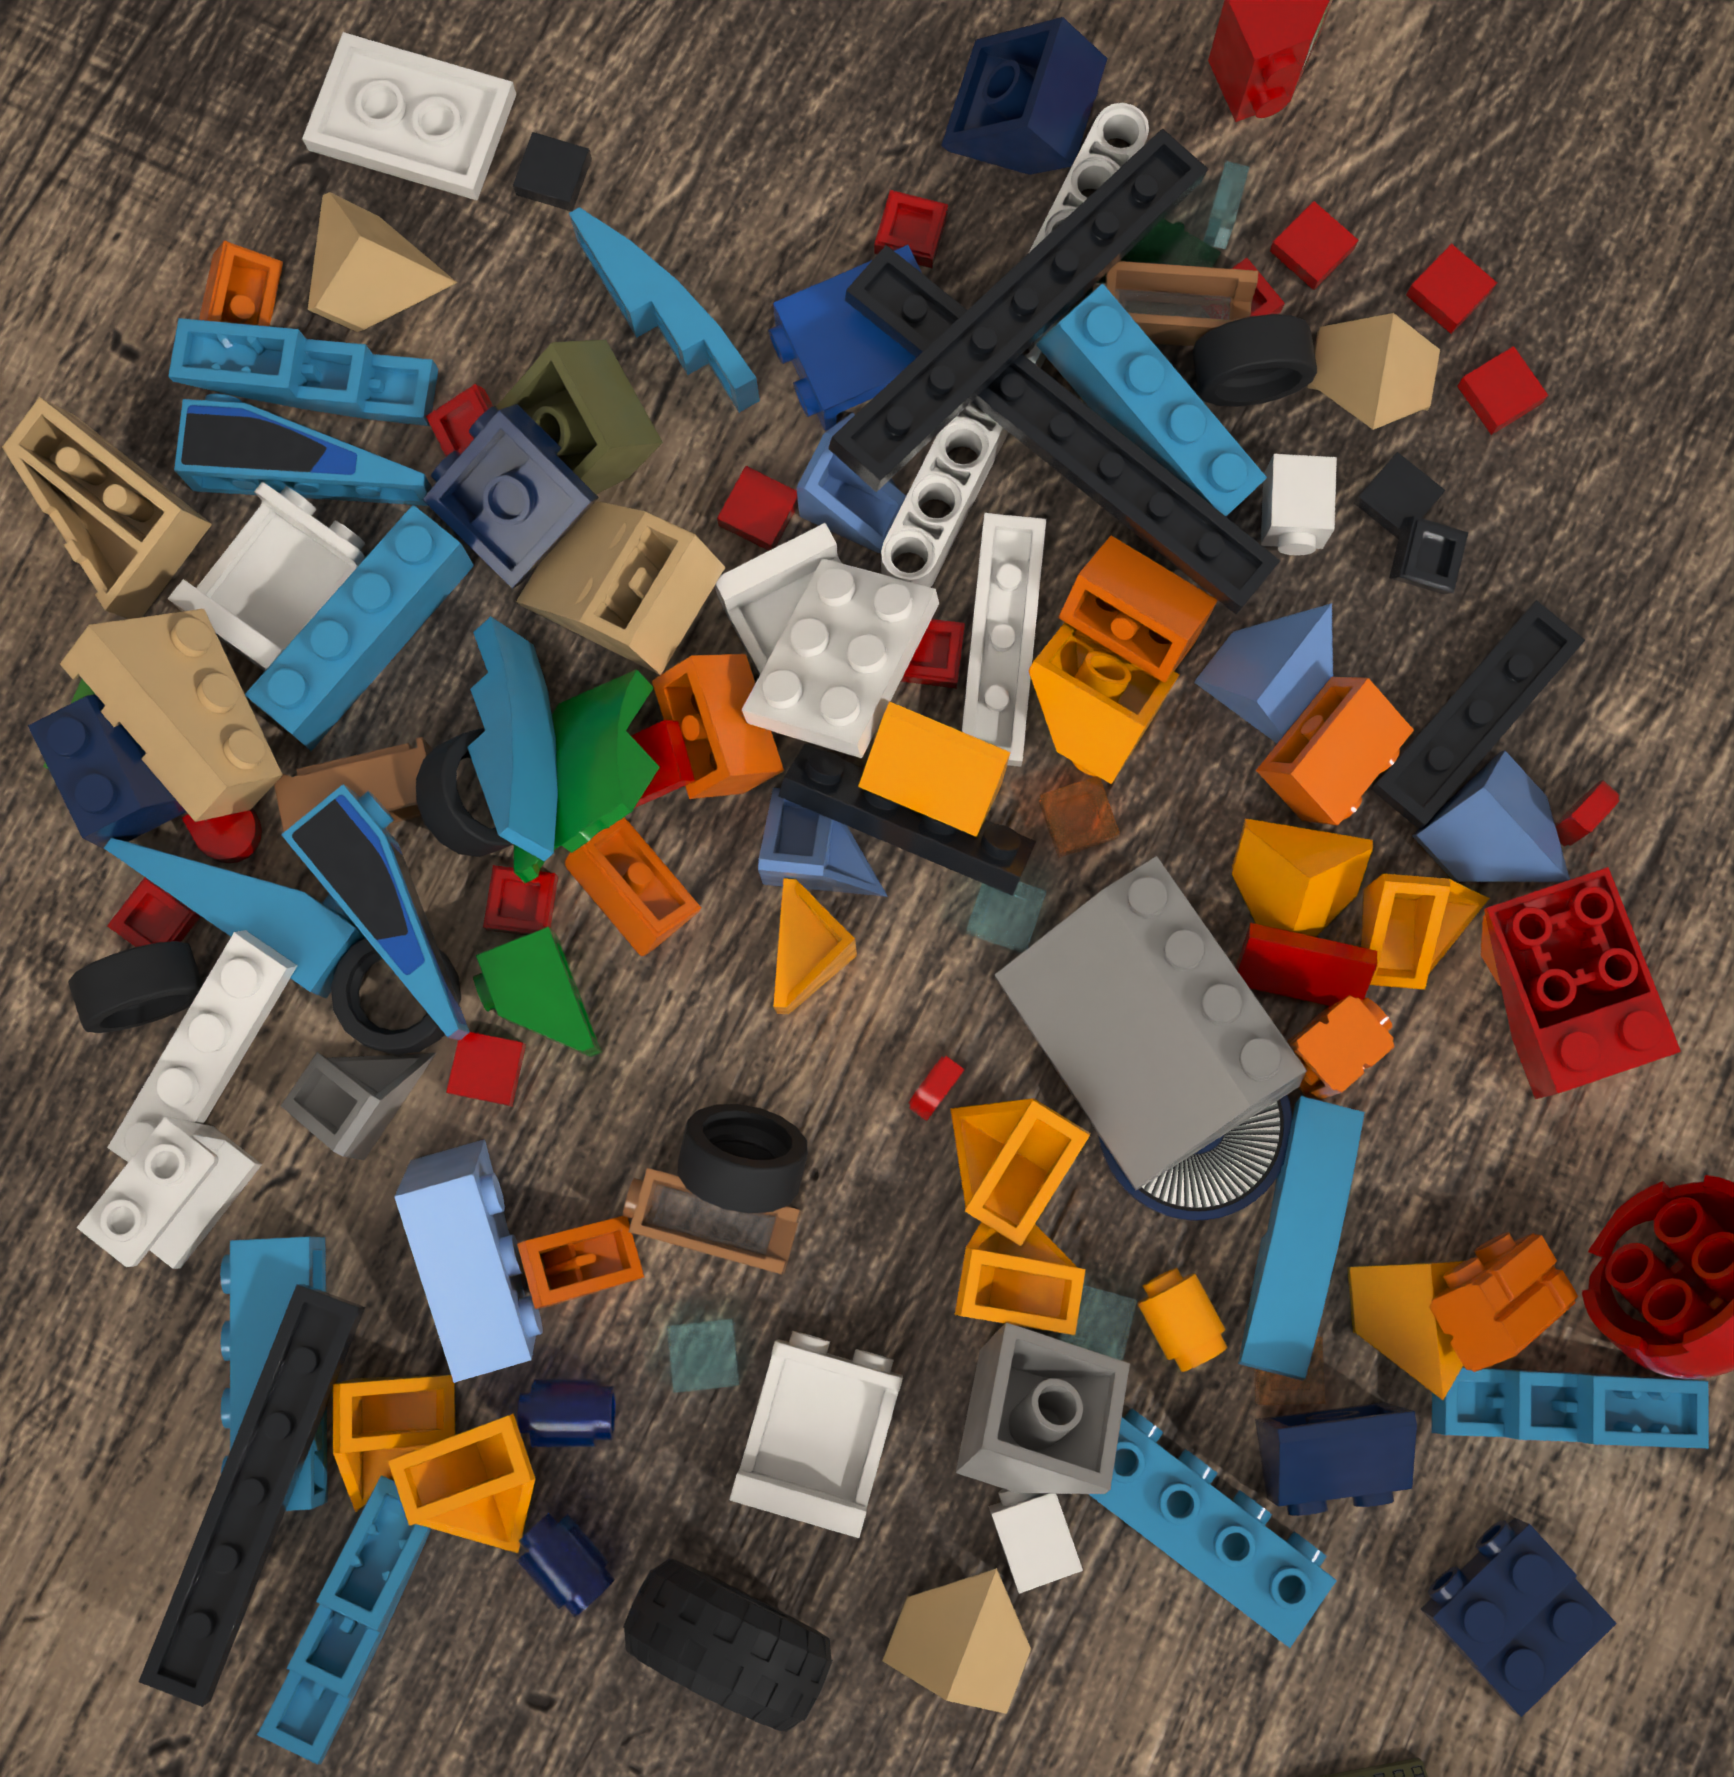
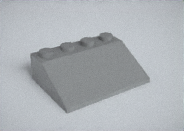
[994,856,1307,1191]

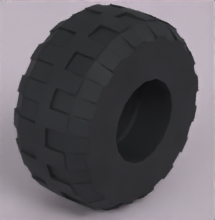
[623,1558,833,1732]

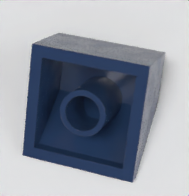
[941,17,1108,175]
[28,694,186,849]
[1255,1402,1417,1516]

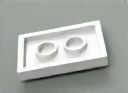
[302,32,516,200]
[742,558,939,758]

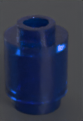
[518,1379,616,1447]
[516,1513,615,1617]

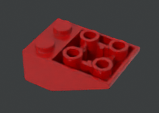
[1484,867,1681,1099]

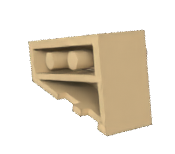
[2,397,212,619]
[60,609,283,822]

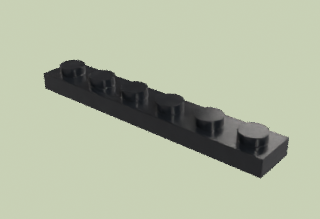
[139,1284,365,1707]

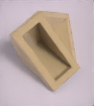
[308,192,457,332]
[1307,313,1440,430]
[882,1568,1031,1714]

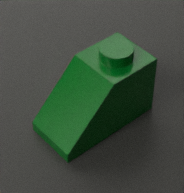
[473,927,602,1057]

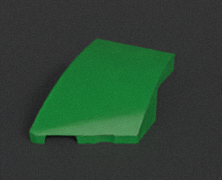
[514,669,660,883]

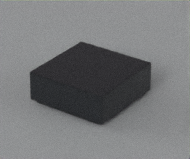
[513,132,592,212]
[1354,452,1446,539]
[1389,516,1469,594]

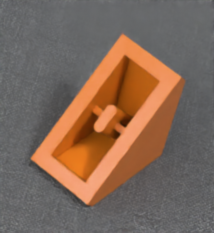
[517,1216,644,1309]

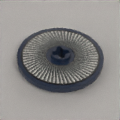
[1098,1095,1292,1221]

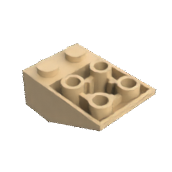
[516,501,725,675]

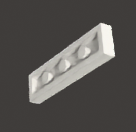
[961,513,1046,767]
[107,930,298,1162]

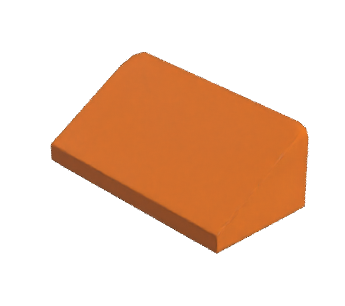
[199,241,283,326]
[565,817,702,956]

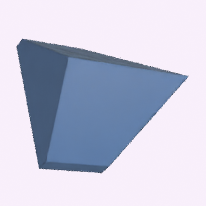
[796,412,906,553]
[1194,603,1333,743]
[1412,750,1570,882]
[758,788,888,897]

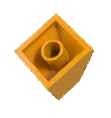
[1029,622,1180,784]

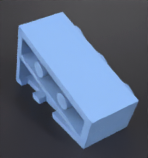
[394,1139,543,1383]

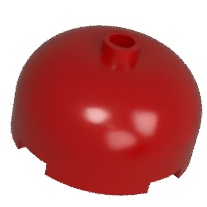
[1582,1175,1734,1379]

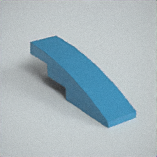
[569,207,760,413]
[168,318,439,426]
[467,616,558,861]
[1238,1096,1365,1381]
[1432,1367,1709,1449]
[257,1475,431,1764]

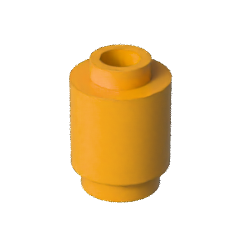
[1137,1267,1228,1372]

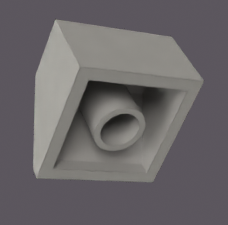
[955,1322,1130,1494]

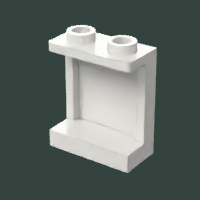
[168,482,366,672]
[715,523,841,676]
[77,1117,262,1269]
[729,1331,903,1538]

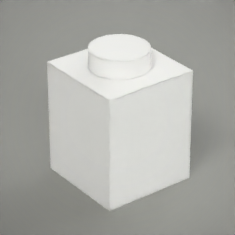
[1261,454,1337,555]
[988,1489,1083,1594]

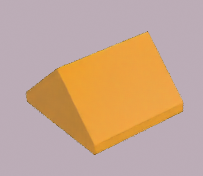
[858,701,1011,837]

